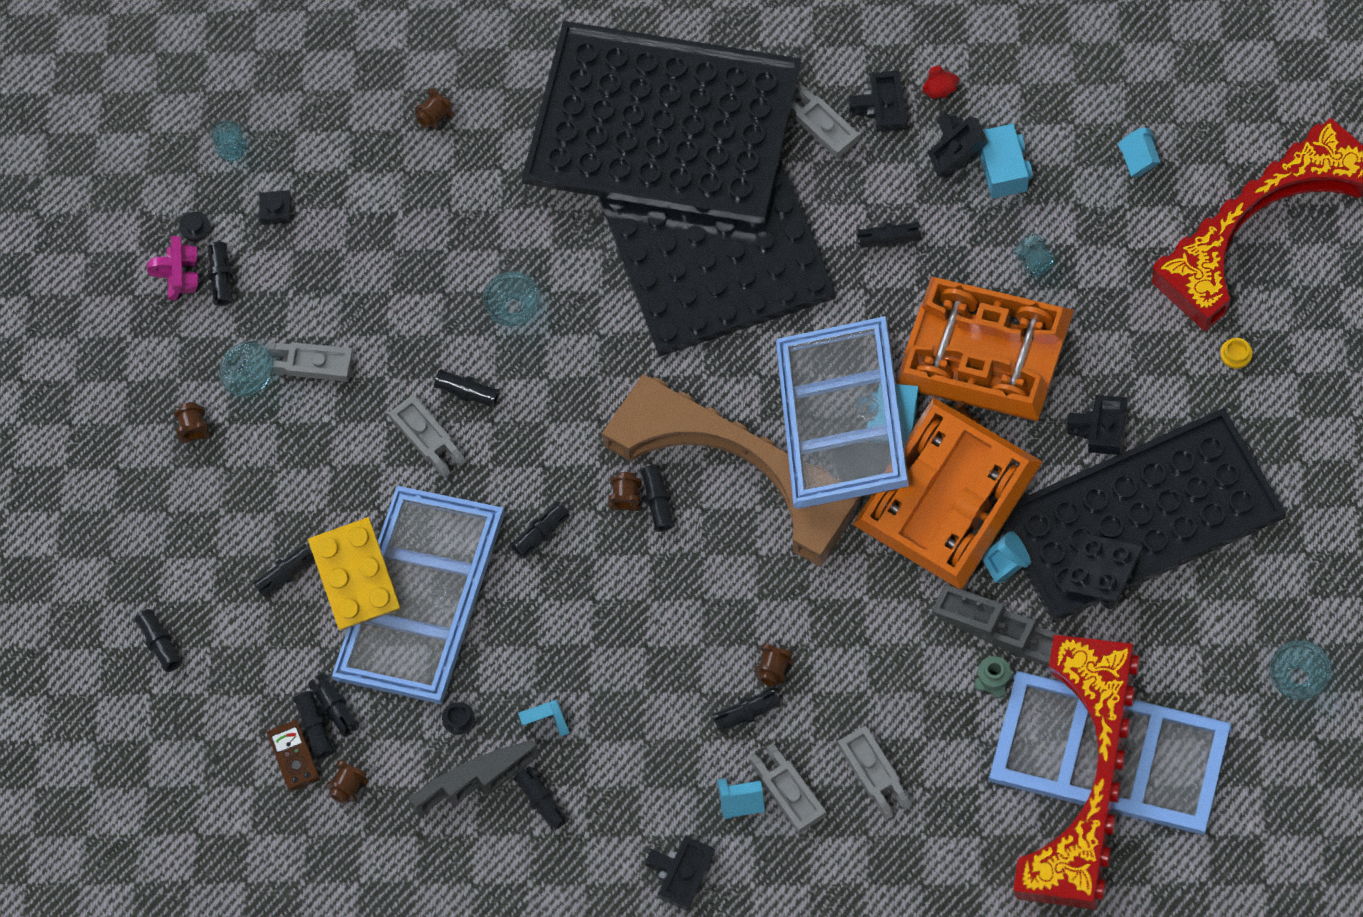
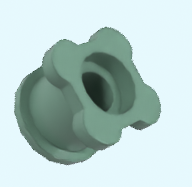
[975,656,1013,699]

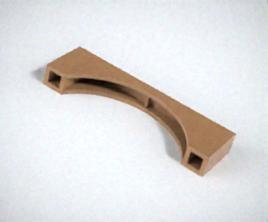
[602,374,861,567]

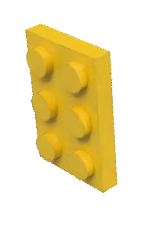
[308,517,401,631]

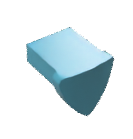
[1118,127,1161,177]
[982,531,1031,583]
[518,699,569,736]
[716,778,765,819]

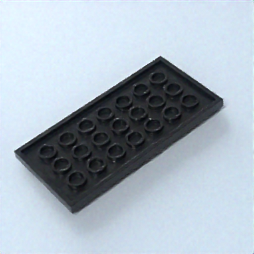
[1001,408,1286,623]

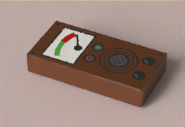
[266,720,320,793]

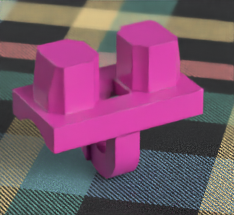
[147,236,198,300]

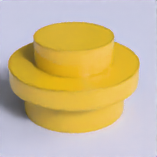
[1220,338,1252,369]

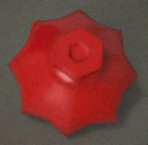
[922,65,960,99]

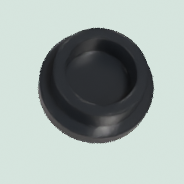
[179,212,210,242]
[442,702,475,735]

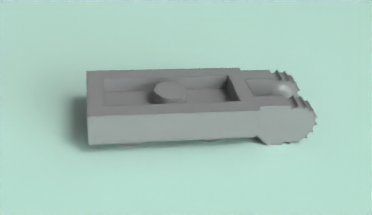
[790,85,860,159]
[262,342,354,382]
[388,395,466,478]
[837,725,911,820]
[749,743,826,834]

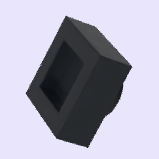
[259,190,291,225]

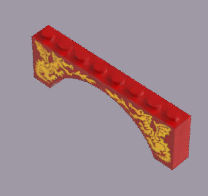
[1152,117,1363,332]
[1013,635,1140,910]

